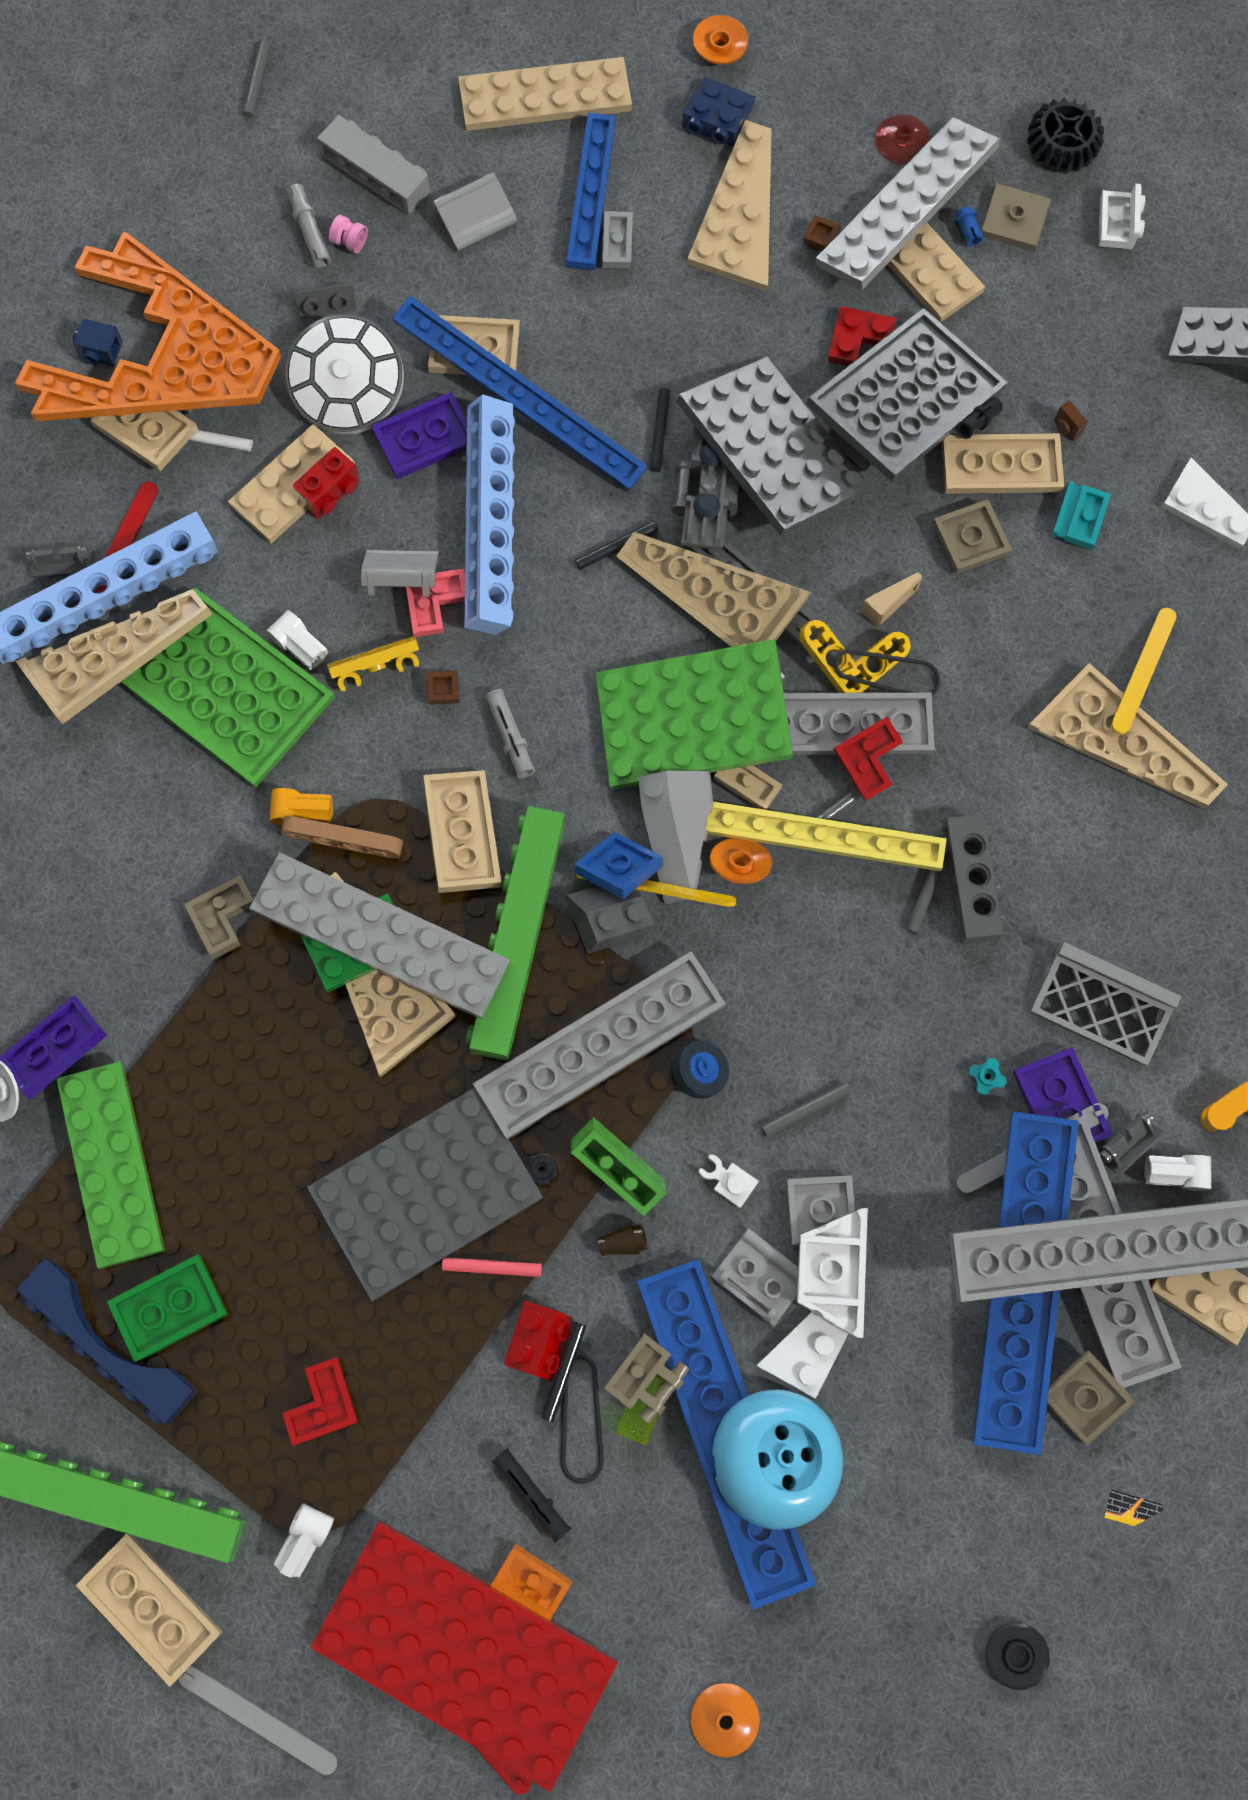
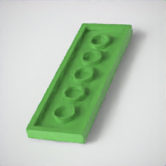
[57,1061,165,1269]

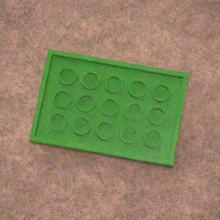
[120,588,335,788]
[596,639,794,790]

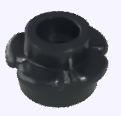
[526,1154,558,1186]

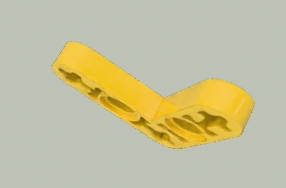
[799,620,911,693]

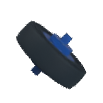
[672,1040,729,1099]

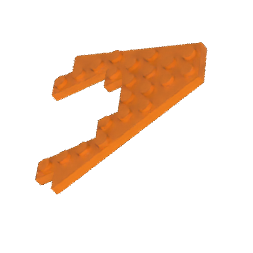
[15,232,281,421]

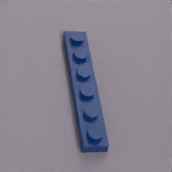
[566,113,616,270]

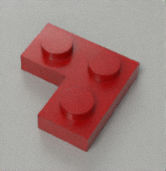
[828,306,897,366]
[833,716,903,801]
[282,1357,359,1446]

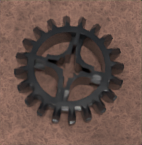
[1027,97,1104,174]

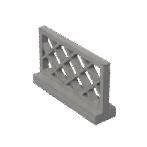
[1030,942,1182,1066]

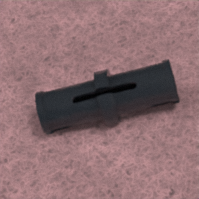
[956,397,1003,439]

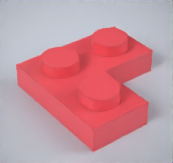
[406,568,465,637]

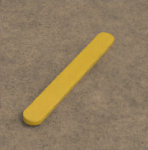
[1111,608,1176,735]
[576,875,736,907]

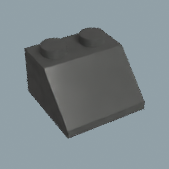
[565,886,654,954]

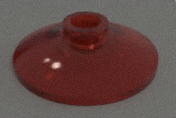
[875,114,931,164]

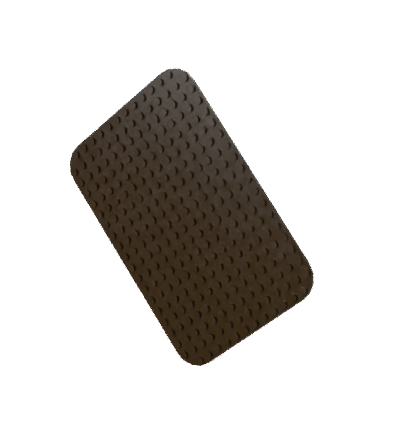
[0,799,693,1532]

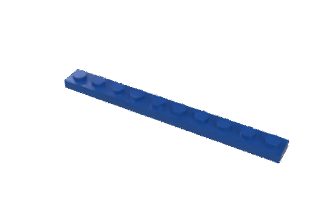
[392,295,647,492]

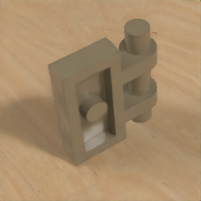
[604,1334,690,1424]

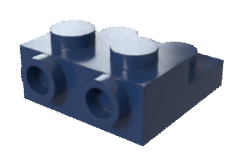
[682,77,756,147]

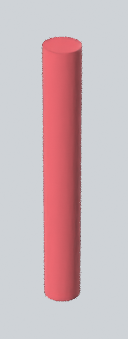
[442,1257,542,1277]

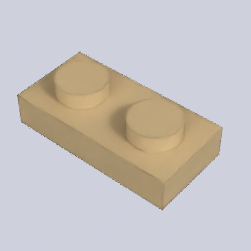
[714,765,783,810]

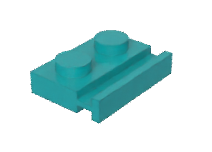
[1051,481,1111,550]

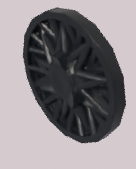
[985,1622,1050,1690]

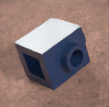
[73,318,123,367]

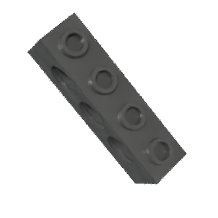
[942,814,1007,945]

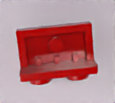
[293,447,360,520]
[503,1301,572,1381]

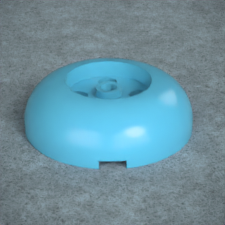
[712,1389,843,1530]

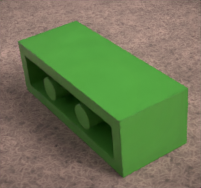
[571,1117,666,1216]

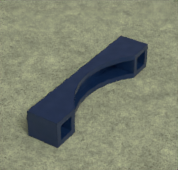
[17,1258,199,1424]

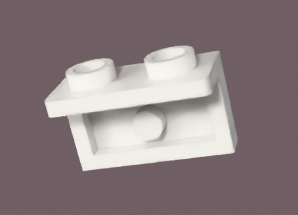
[1099,184,1145,249]

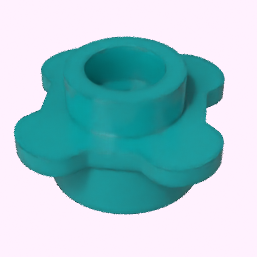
[969,1058,1006,1095]

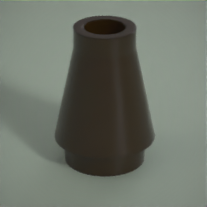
[598,1222,648,1256]

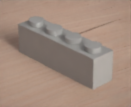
[317,115,430,215]

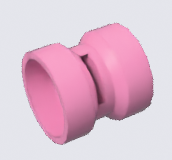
[329,214,368,254]

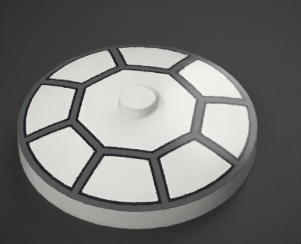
[285,314,404,434]

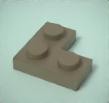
[184,875,254,960]

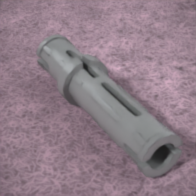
[286,184,332,268]
[485,689,536,779]

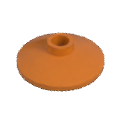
[693,15,748,65]
[710,838,772,884]
[691,1683,760,1757]

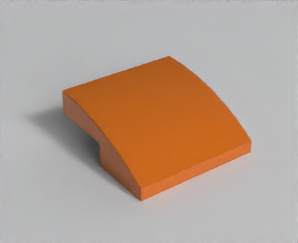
[491,1544,573,1620]

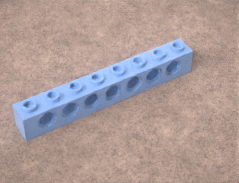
[464,394,515,635]
[0,511,218,664]

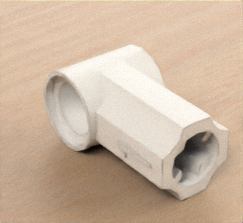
[266,610,328,670]
[1144,1155,1211,1191]
[274,1503,334,1578]

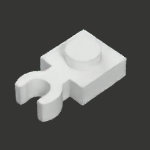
[698,1154,759,1209]

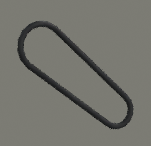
[834,649,940,696]
[560,1354,604,1484]

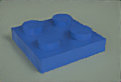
[574,832,663,899]

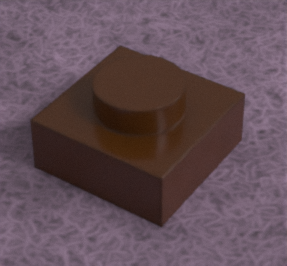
[803,215,841,251]
[1054,400,1088,441]
[427,670,460,705]

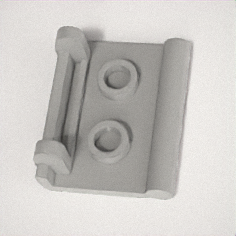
[431,172,518,251]
[361,550,439,597]
[712,1228,798,1327]

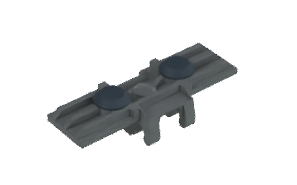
[671,427,741,550]

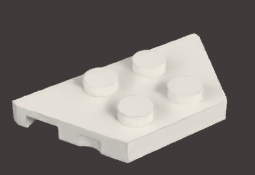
[797,1208,868,1338]

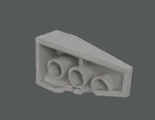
[639,771,713,904]

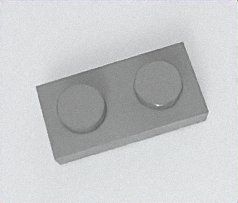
[602,211,633,269]

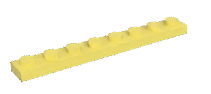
[705,802,947,871]

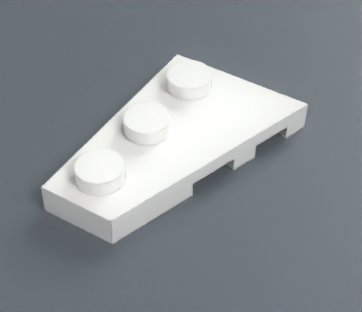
[1162,458,1248,550]
[756,1312,849,1398]

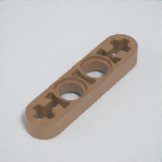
[281,816,403,859]

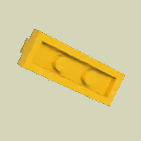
[327,636,419,691]

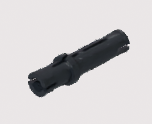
[491,1448,572,1543]

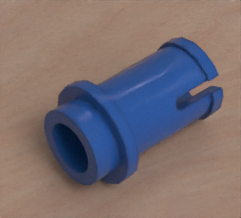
[955,207,984,247]

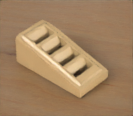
[861,572,922,626]

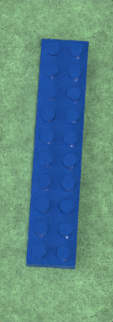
[972,1111,1079,1455]
[637,1259,816,1610]

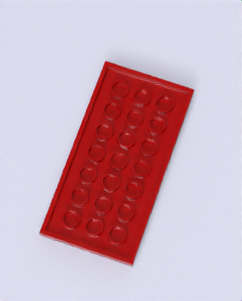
[310,1521,618,1792]

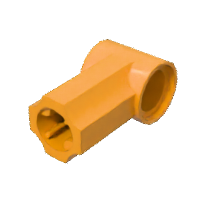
[269,788,333,825]

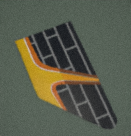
[1105,1489,1164,1526]

